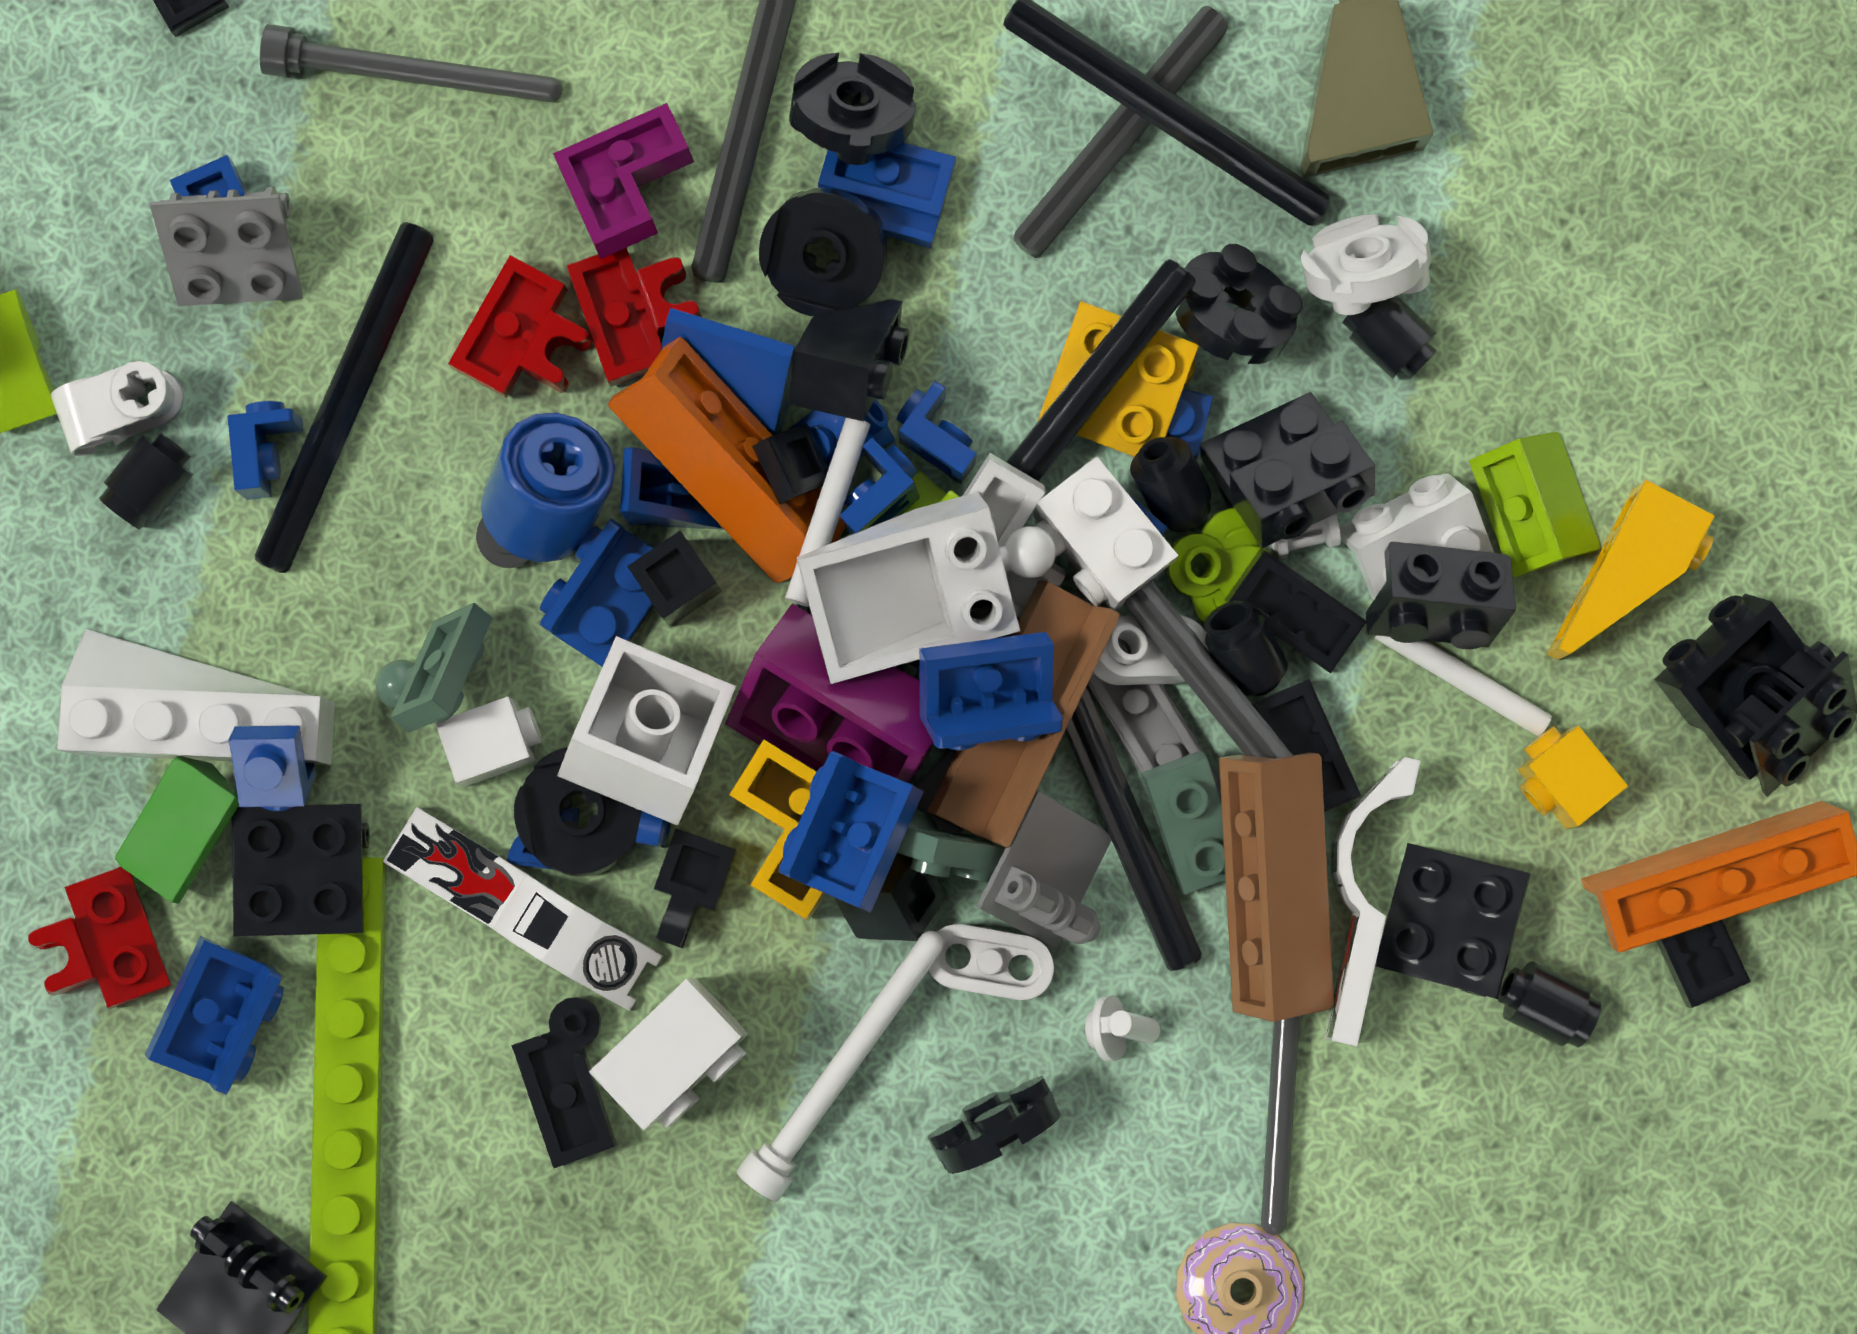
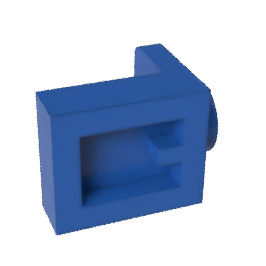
[896,380,977,484]
[227,401,304,500]
[840,438,920,535]

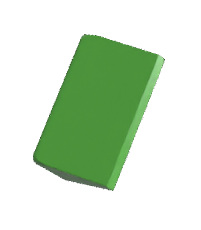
[115,756,239,904]

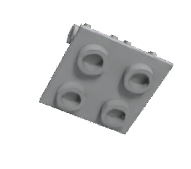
[150,187,303,306]
[976,790,1112,950]

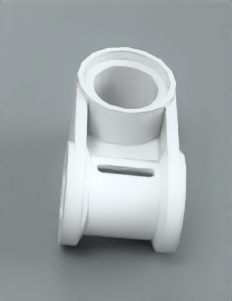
[50,361,184,456]

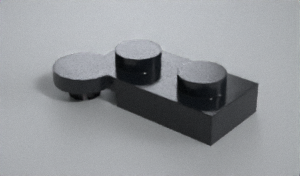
[511,997,618,1169]

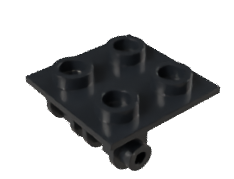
[1724,641,1857,797]
[231,804,370,937]
[1375,843,1531,999]
[156,1201,327,1334]

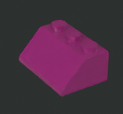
[725,603,934,784]

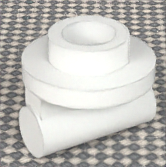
[1085,996,1160,1061]

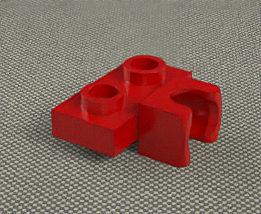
[566,248,702,387]
[448,255,593,398]
[28,867,172,1009]

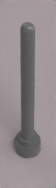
[260,24,563,102]
[1261,1016,1300,1235]

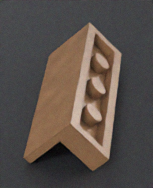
[927,580,1120,848]
[1219,753,1334,1022]

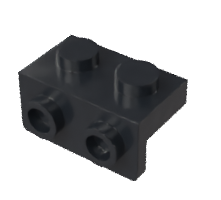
[1366,542,1516,649]

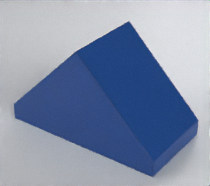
[620,447,724,530]

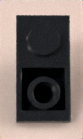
[789,299,909,422]

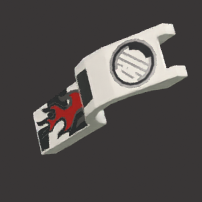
[1324,757,1421,1046]
[383,807,663,1011]

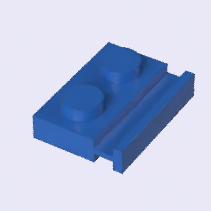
[818,143,956,249]

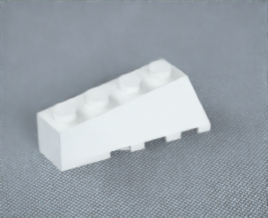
[57,629,335,766]

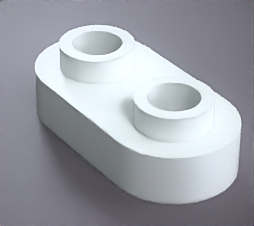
[1093,615,1210,685]
[929,924,1054,1000]

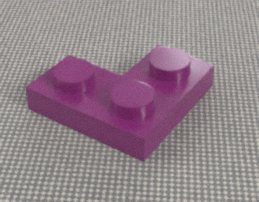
[553,103,694,259]

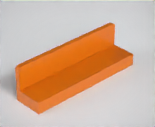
[608,336,845,583]
[1581,801,1857,953]

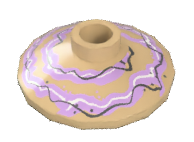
[1176,1223,1304,1334]

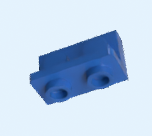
[540,518,654,667]

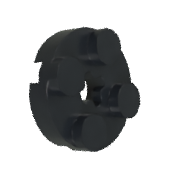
[789,52,917,165]
[759,188,888,317]
[1175,244,1303,364]
[514,747,642,877]
[928,1076,1061,1174]

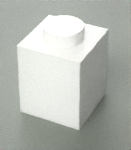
[435,696,542,787]

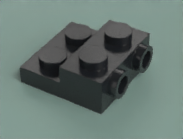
[1200,392,1375,548]
[1654,593,1805,780]

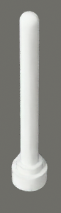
[736,931,944,1202]

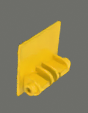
[1038,301,1199,457]

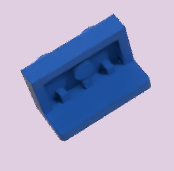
[919,632,1063,750]
[779,751,924,913]
[145,936,284,1095]

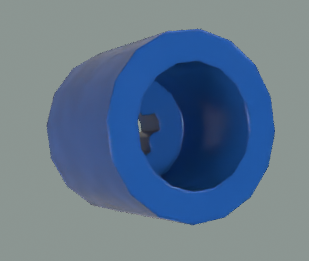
[480,412,616,562]

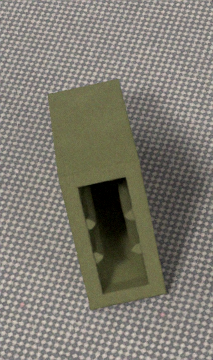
[1300,0,1433,178]

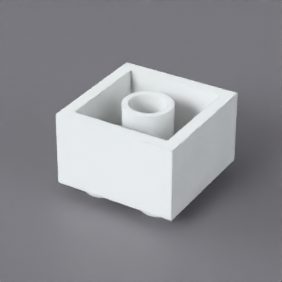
[557,636,736,826]
[589,978,749,1131]

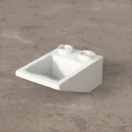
[796,492,1056,684]

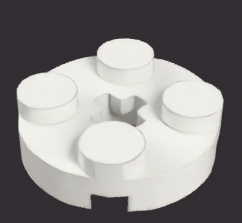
[1301,214,1431,315]

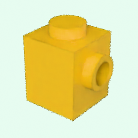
[1517,725,1628,829]

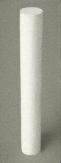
[785,418,870,607]
[1374,635,1552,737]

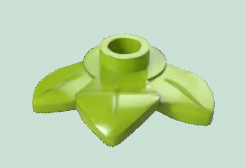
[1166,508,1276,624]

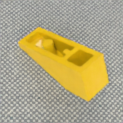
[1546,480,1715,660]

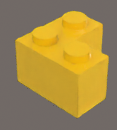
[729,740,826,921]

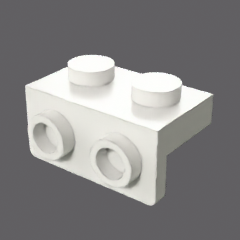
[1033,456,1178,611]
[1339,474,1494,600]

